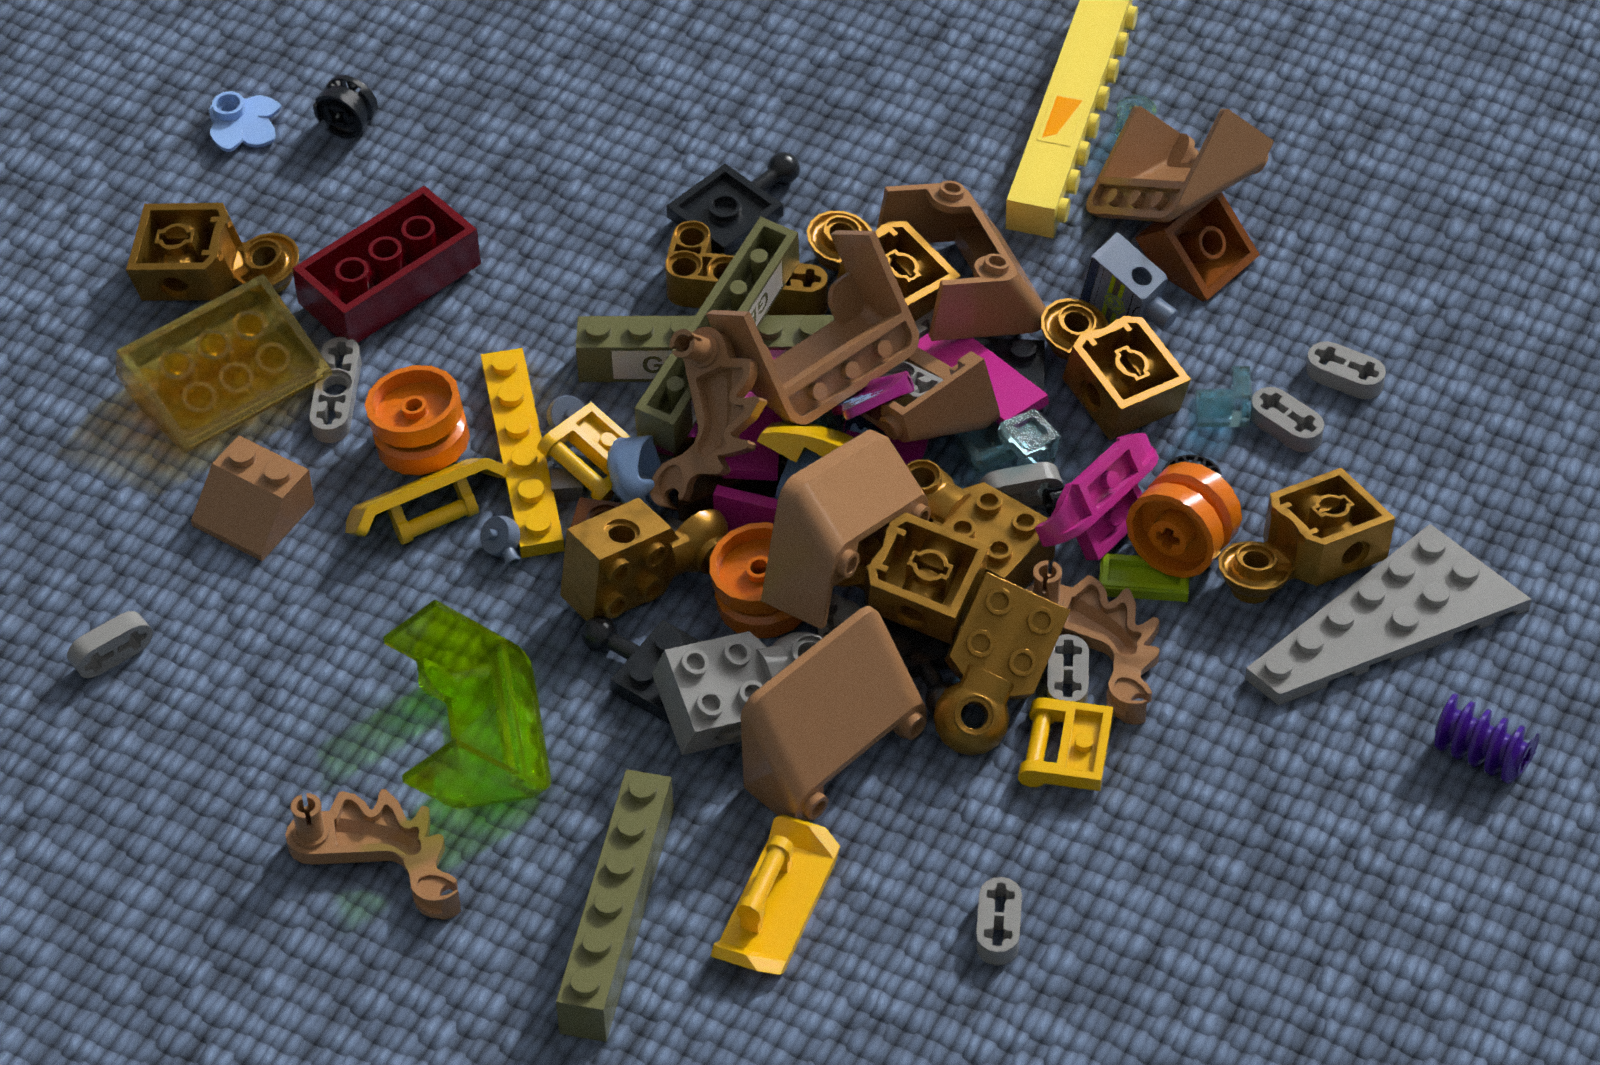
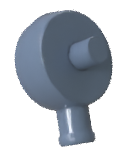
[546,395,585,430]
[480,515,520,567]

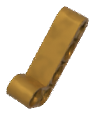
[665,220,828,315]

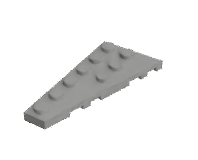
[1245,524,1532,705]

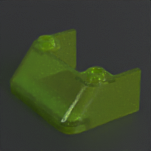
[383,599,551,810]

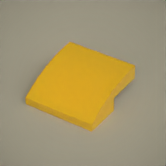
[757,421,854,462]

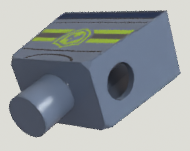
[1079,232,1179,332]

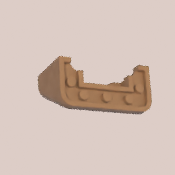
[847,347,1000,443]

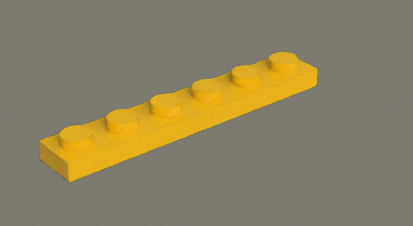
[481,348,565,558]

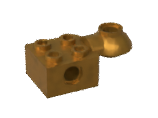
[126,203,299,301]
[807,211,961,321]
[1041,298,1191,440]
[907,459,1055,589]
[1218,468,1396,604]
[560,497,729,621]
[835,512,990,644]
[934,572,1071,756]

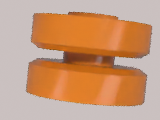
[365,365,470,475]
[1126,462,1242,578]
[709,522,803,638]

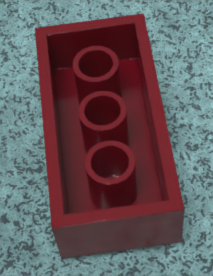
[292,185,481,343]

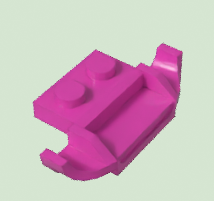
[1035,433,1159,560]

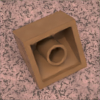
[191,435,315,561]

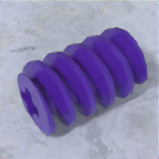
[1435,693,1540,784]

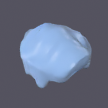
[607,435,665,516]

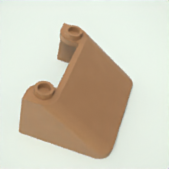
[1086,106,1274,222]
[741,606,927,821]

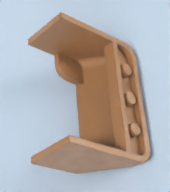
[877,181,1046,341]
[706,230,919,425]
[761,429,931,629]

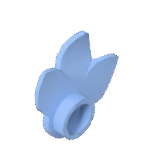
[209,91,282,152]

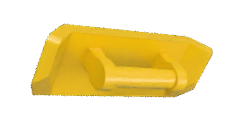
[345,458,511,545]
[710,814,840,975]

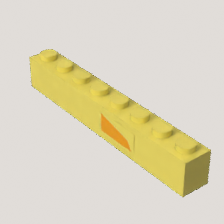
[1006,0,1138,238]

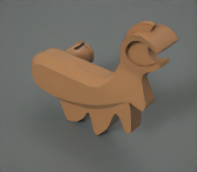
[650,327,768,510]
[1026,560,1160,725]
[285,789,461,920]

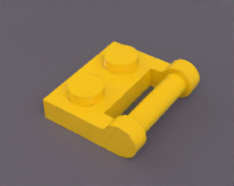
[537,402,631,501]
[1018,698,1113,791]

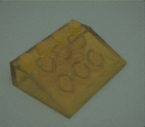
[116,274,333,454]

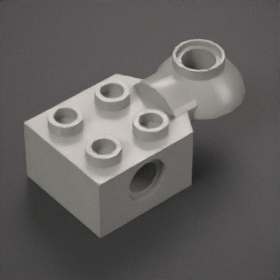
[652,631,822,755]

